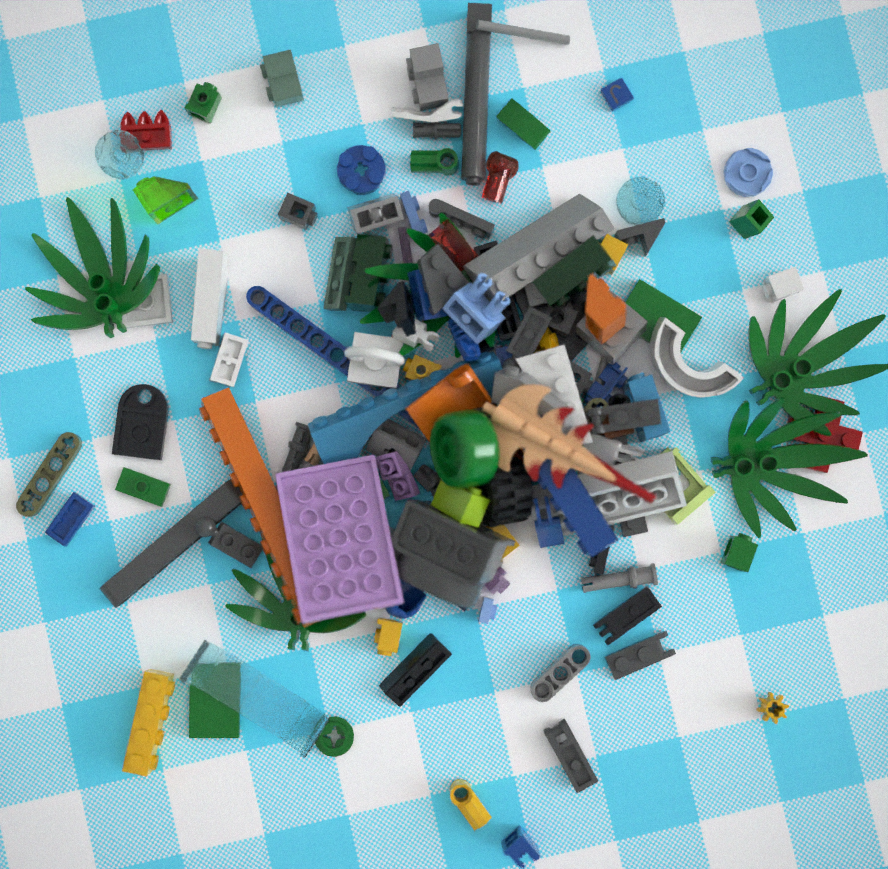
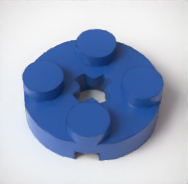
[337,145,386,195]

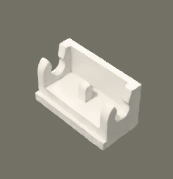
[209,332,249,387]

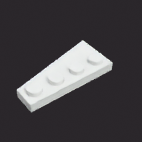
[516,344,593,445]

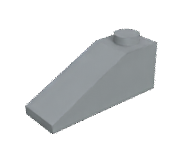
[491,366,570,416]

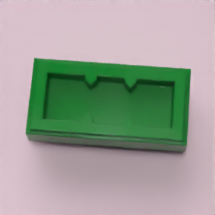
[115,467,171,507]

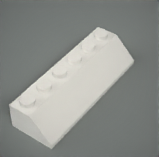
[531,451,687,536]

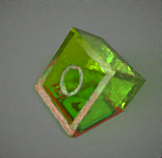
[132,176,199,225]

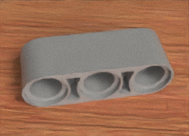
[530,644,591,703]

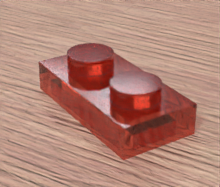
[429,219,478,272]

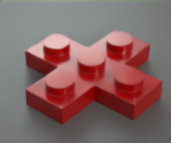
[787,396,863,473]

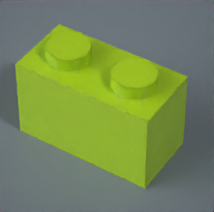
[431,480,490,528]

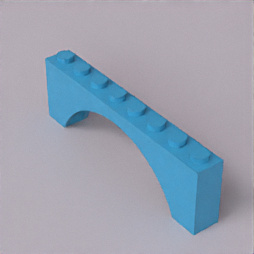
[308,351,502,464]

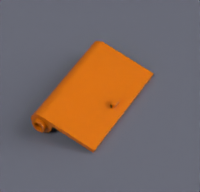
[405,364,525,464]

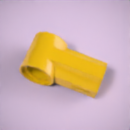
[449,779,492,831]

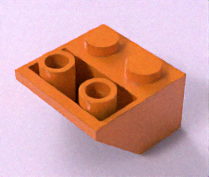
[585,273,627,345]

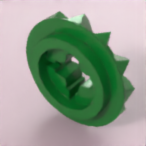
[314,716,354,757]

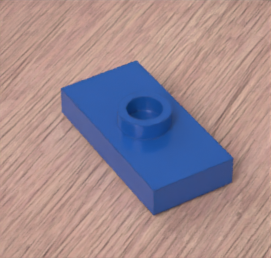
[45,492,95,547]

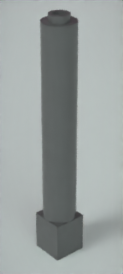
[461,3,492,186]

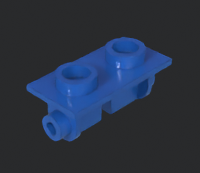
[584,362,628,408]

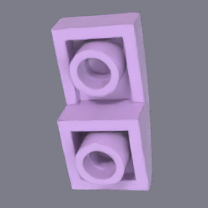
[375,451,420,501]

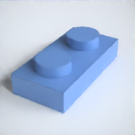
[400,190,428,234]

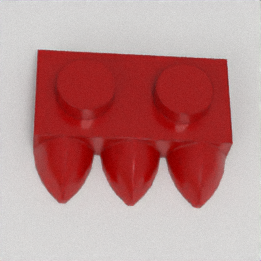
[121,110,172,152]

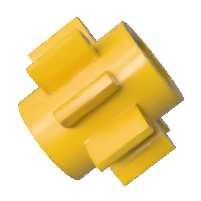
[756,692,789,724]

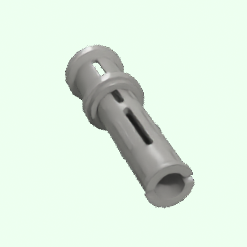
[581,563,658,593]

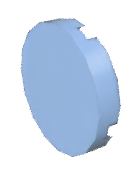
[723,148,773,197]

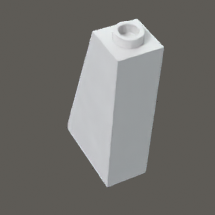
[191,248,231,349]

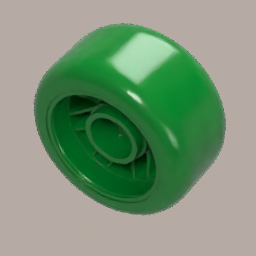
[430,410,500,489]

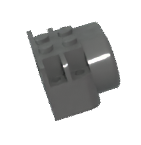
[392,500,515,608]

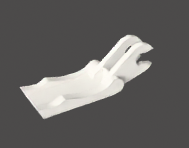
[390,98,463,122]
[584,434,645,466]

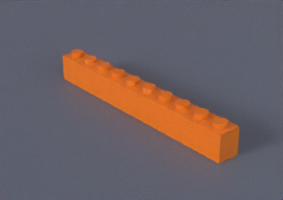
[199,387,318,628]

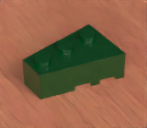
[344,234,393,312]
[533,235,617,308]

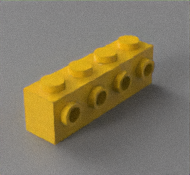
[122,669,176,777]

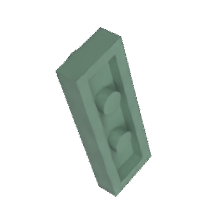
[323,236,356,311]

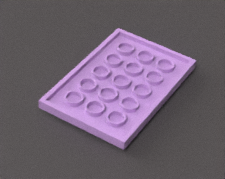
[275,455,404,624]

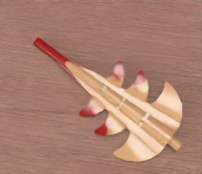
[482,384,657,504]

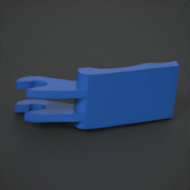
[533,496,564,548]

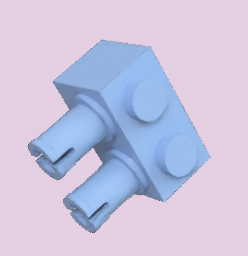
[442,273,510,344]

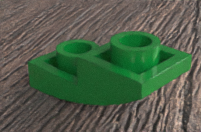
[496,98,551,150]

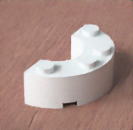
[650,317,744,398]

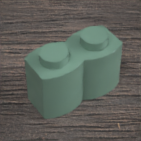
[260,49,304,108]

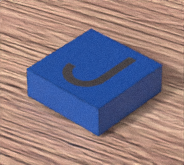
[600,77,634,112]

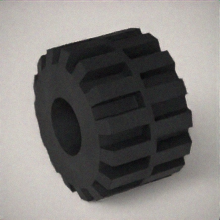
[474,457,534,527]

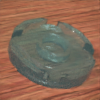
[95,130,144,180]
[616,176,665,225]

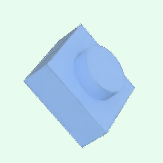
[478,597,497,624]

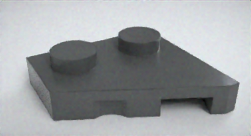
[417,244,469,315]

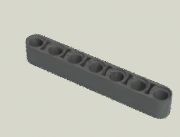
[100,479,242,608]

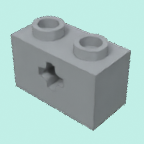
[347,193,404,234]
[366,419,427,471]

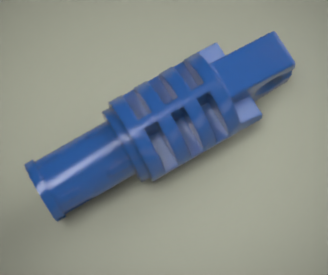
[448,316,481,361]

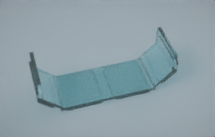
[179,639,330,758]

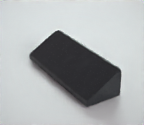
[379,633,452,707]

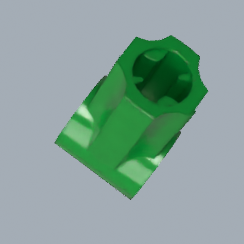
[410,148,459,176]

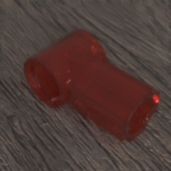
[482,151,519,204]

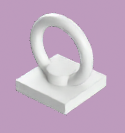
[344,332,405,389]

